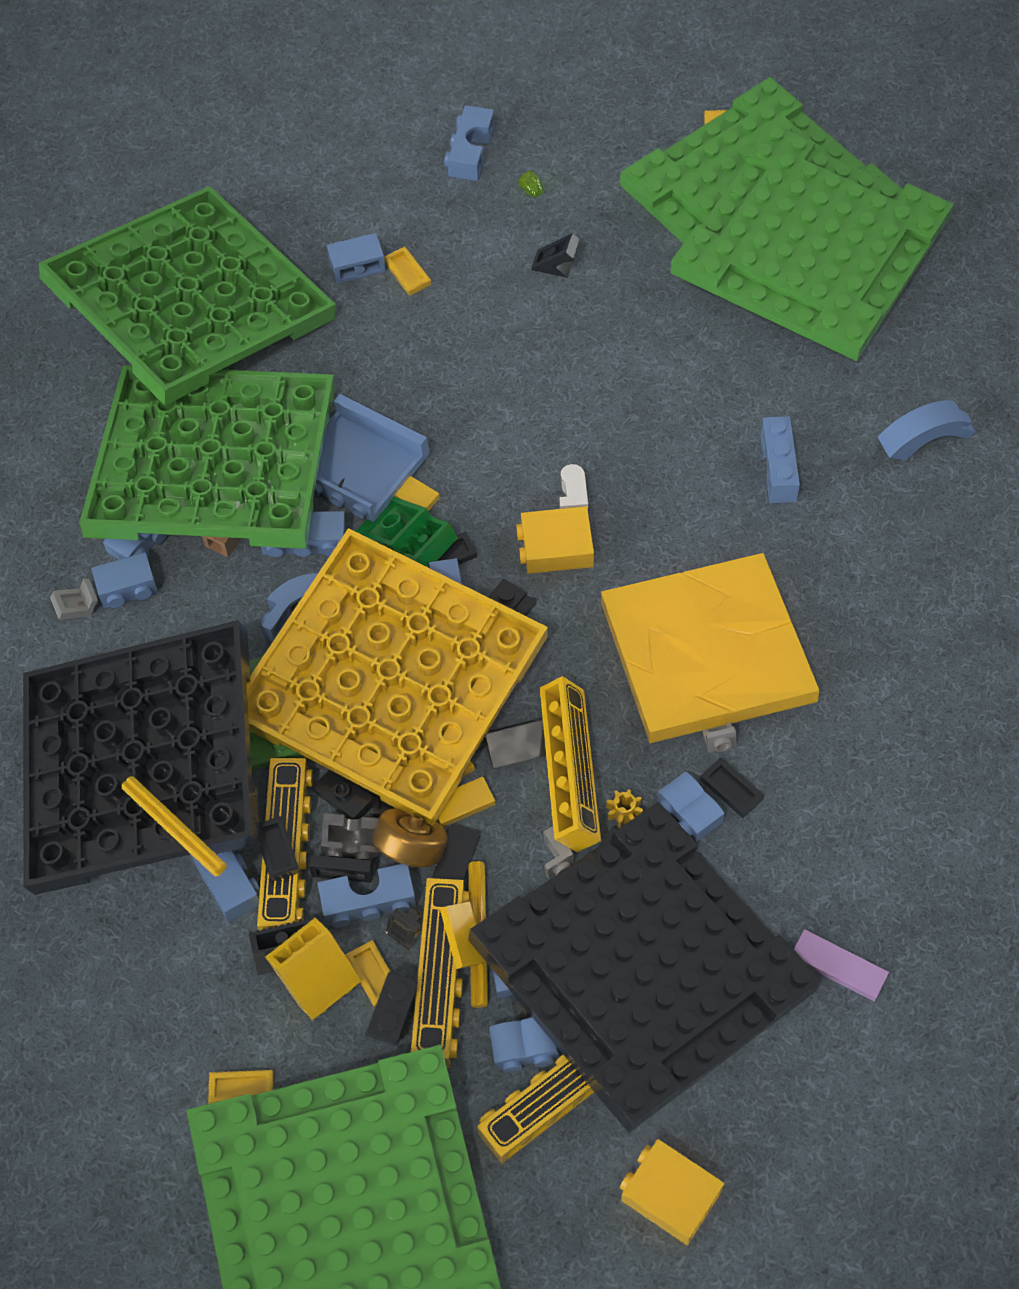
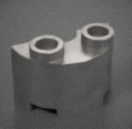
[321,813,381,864]

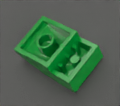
[355,497,458,568]

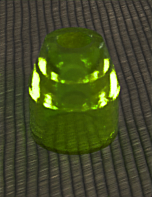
[518,170,544,198]

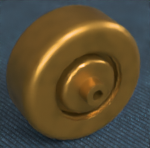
[373,809,448,867]

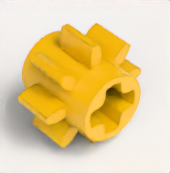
[606,789,643,828]

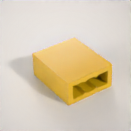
[516,506,594,574]
[266,918,361,1021]
[620,1139,725,1246]

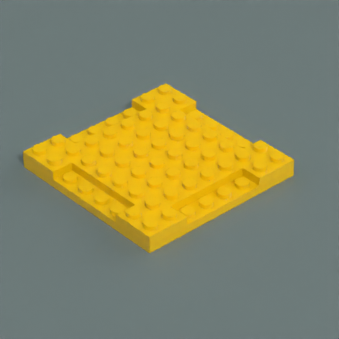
[246,528,548,825]

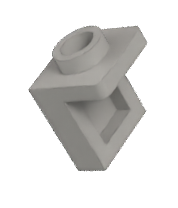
[50,578,98,620]
[702,722,737,753]
[543,826,574,879]

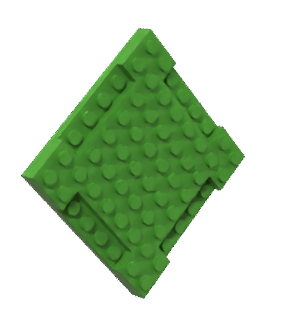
[620,77,901,243]
[670,123,954,361]
[39,186,336,405]
[79,365,335,549]
[186,1045,501,1289]

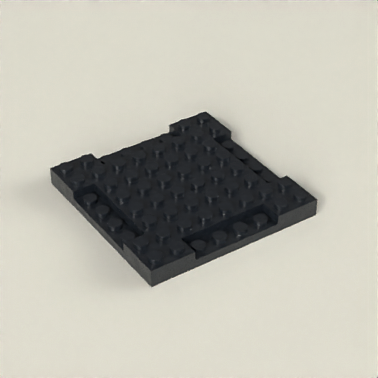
[23,620,261,895]
[468,802,822,1133]

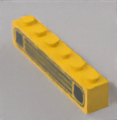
[540,676,601,852]
[257,758,313,931]
[411,878,470,1068]
[477,1055,594,1164]

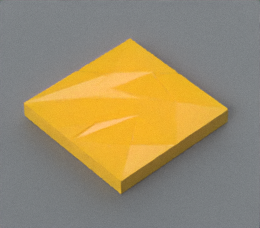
[601,553,820,743]

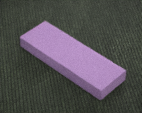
[794,929,889,1002]

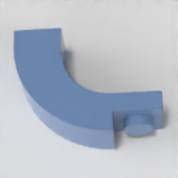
[878,400,976,460]
[261,573,318,642]

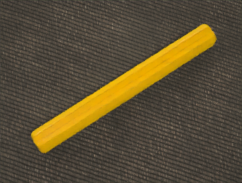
[122,776,227,877]
[468,861,488,1008]

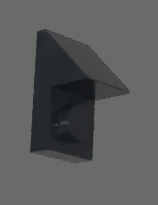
[531,233,580,278]

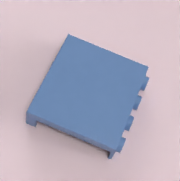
[314,394,430,523]

